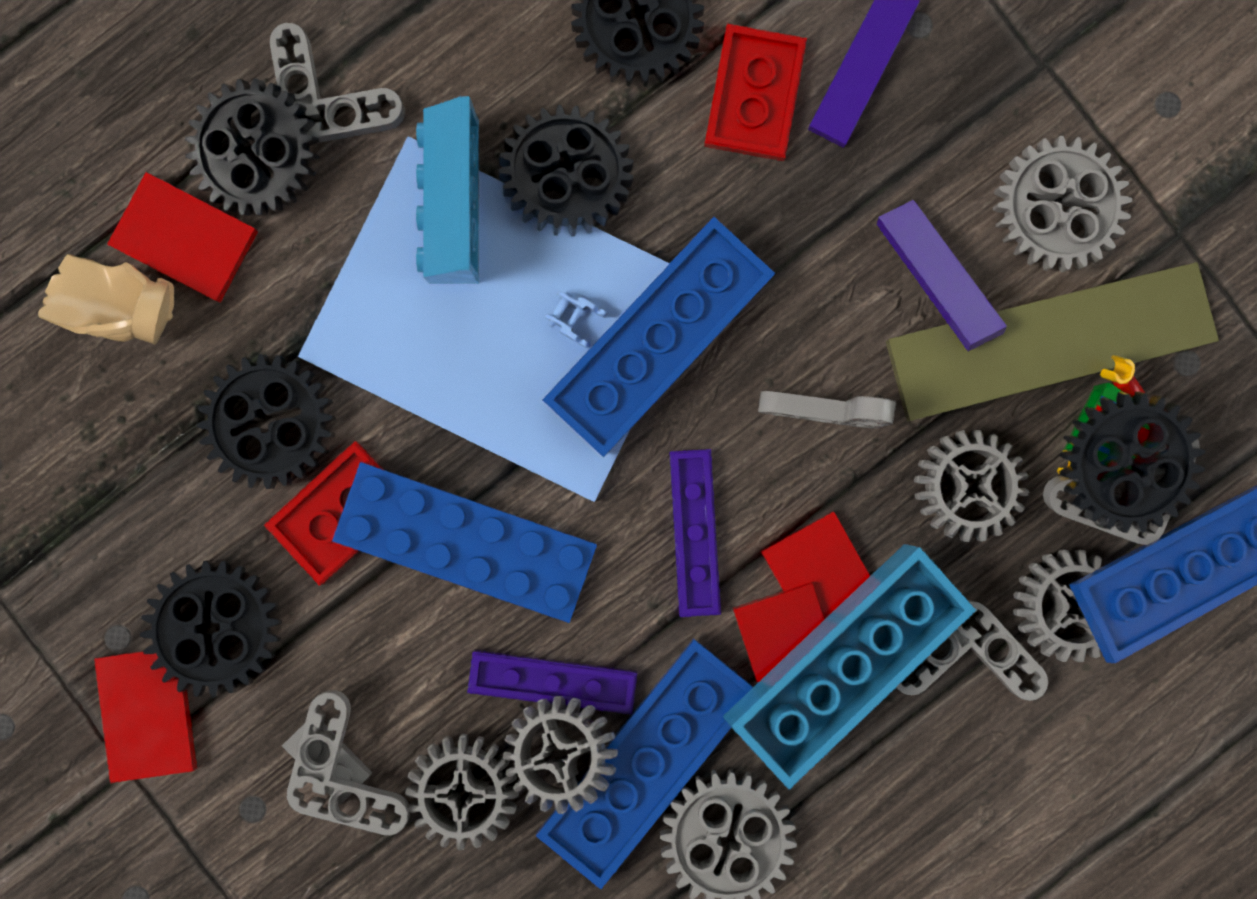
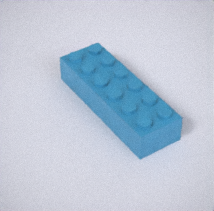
[722,544,976,790]

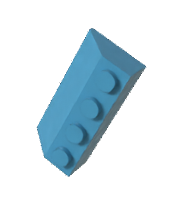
[416,96,479,284]

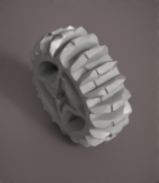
[914,430,1030,542]
[1013,549,1102,663]
[503,696,618,814]
[405,734,520,851]

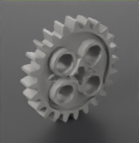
[993,136,1132,272]
[660,769,797,899]

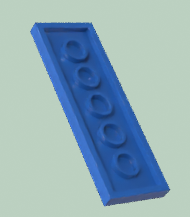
[542,217,775,458]
[332,462,597,623]
[1069,485,1257,663]
[536,638,753,889]

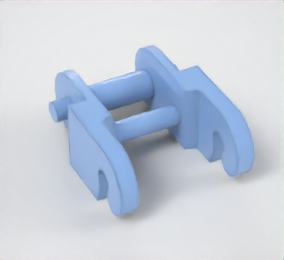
[544,291,608,348]

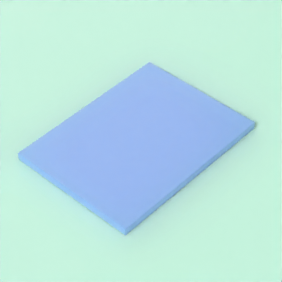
[298,136,670,502]

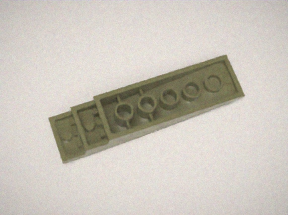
[886,262,1219,422]

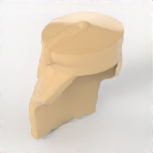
[38,254,174,345]

